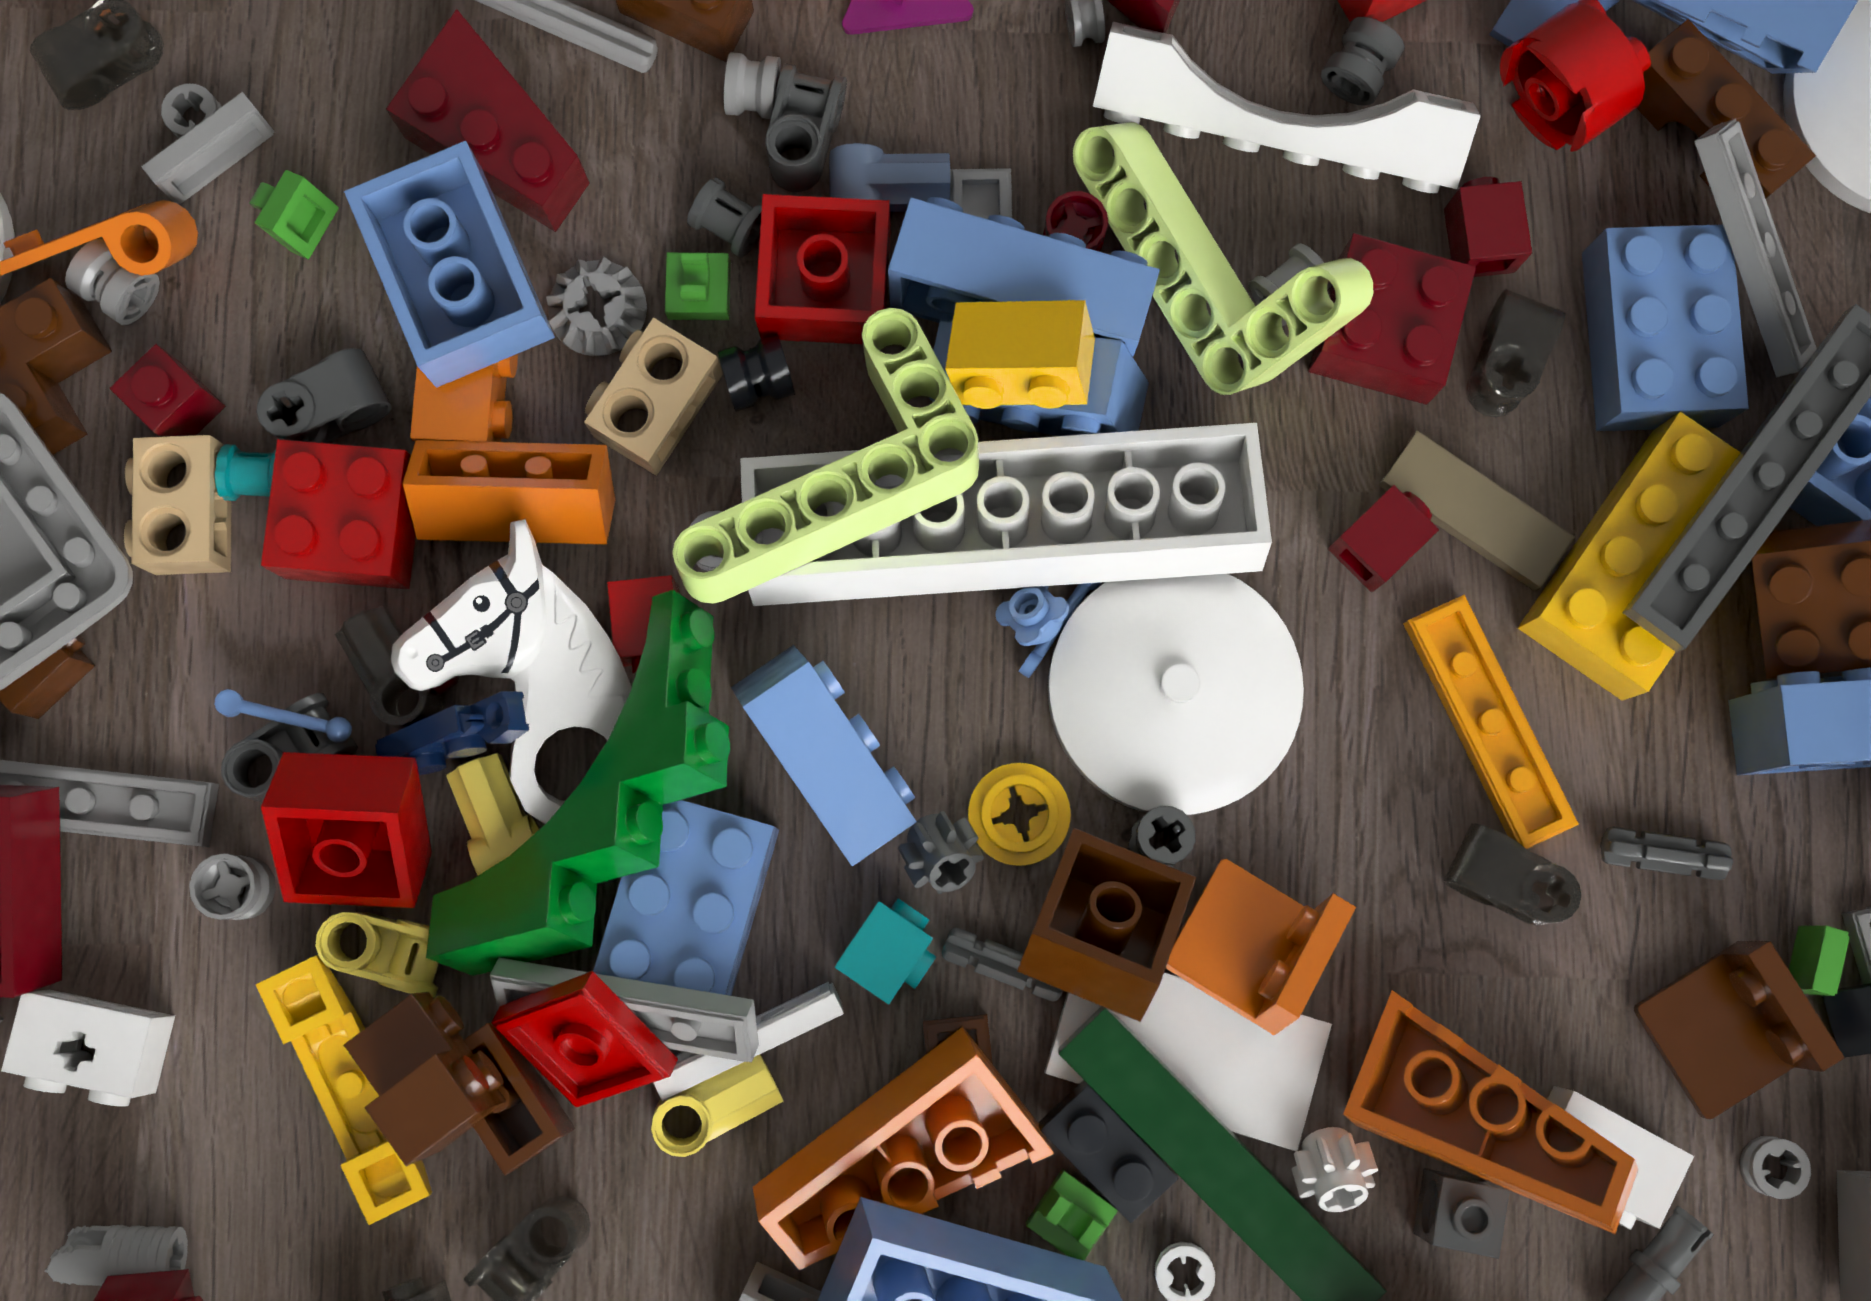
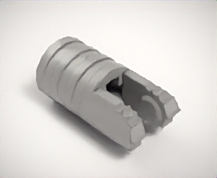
[45,1225,188,1286]

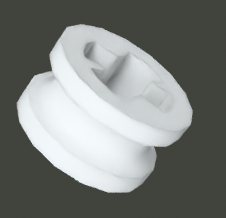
[1155,1242,1215,1301]

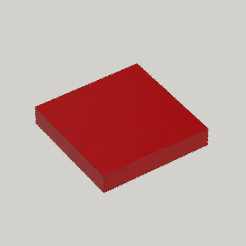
[491,971,678,1107]

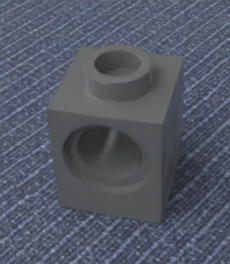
[1413,1168,1510,1259]

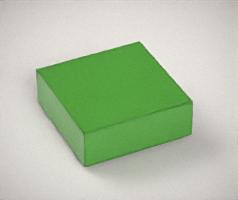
[1789,926,1850,996]

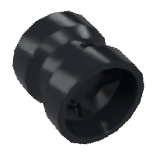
[718,334,795,412]

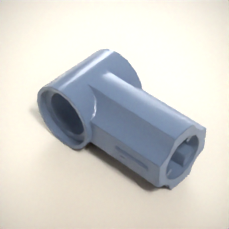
[829,143,950,212]

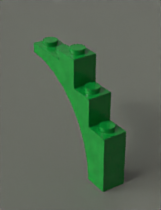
[426,590,730,976]

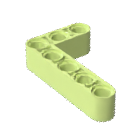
[1073,122,1373,395]
[673,308,979,604]

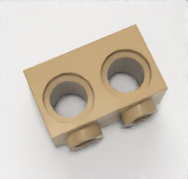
[584,317,723,476]
[124,435,231,575]

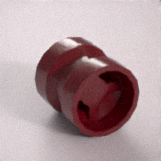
[1043,191,1108,252]

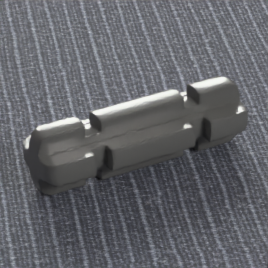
[1600,826,1733,880]
[942,928,1063,1001]

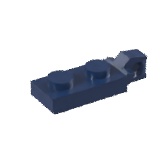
[375,691,529,775]

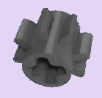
[898,811,984,894]

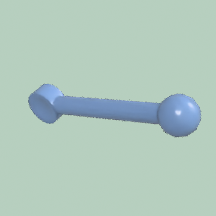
[1018,582,1102,678]
[214,689,352,742]

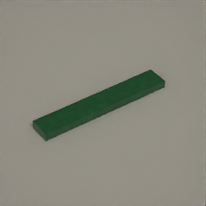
[1058,1006,1387,1301]

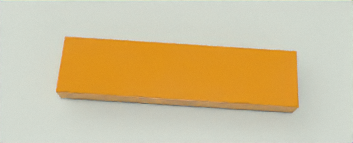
[1403,595,1579,852]

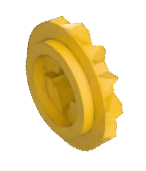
[968,763,1071,866]

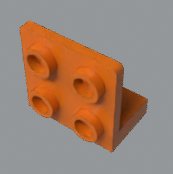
[1166,859,1356,1035]

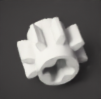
[1292,1127,1378,1212]

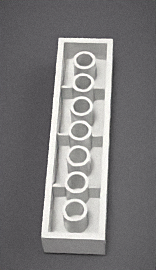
[740,423,1272,606]

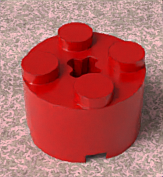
[1500,0,1651,152]

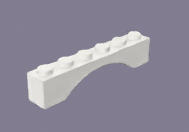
[1093,22,1480,193]

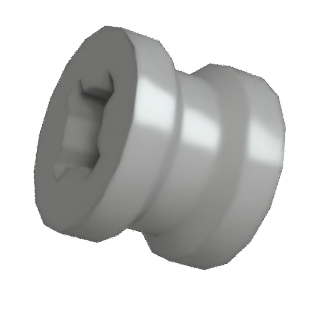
[724,52,781,119]

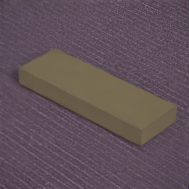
[1379,431,1575,591]

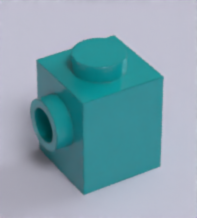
[835,898,937,1005]

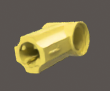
[446,753,539,876]
[651,1054,784,1157]

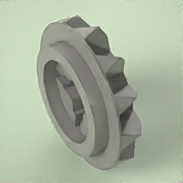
[546,256,647,356]

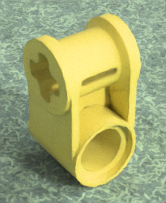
[315,912,439,998]

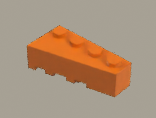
[1343,990,1639,1234]
[753,1027,1054,1270]

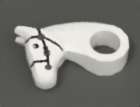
[391,519,632,824]

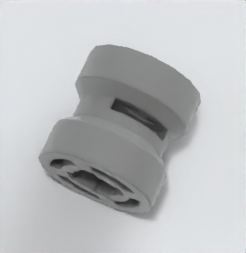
[65,238,160,325]
[189,853,276,920]

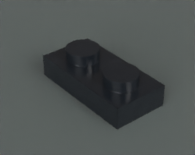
[1038,1080,1179,1223]

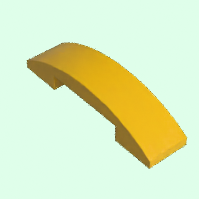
[255,955,432,1225]

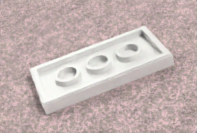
[1044,973,1332,1151]

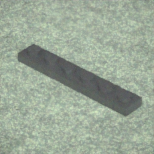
[1622,304,1871,653]

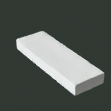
[653,982,844,1101]

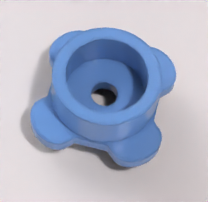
[995,586,1069,646]

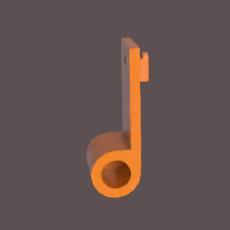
[0,200,198,276]

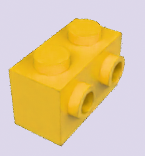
[945,300,1095,409]

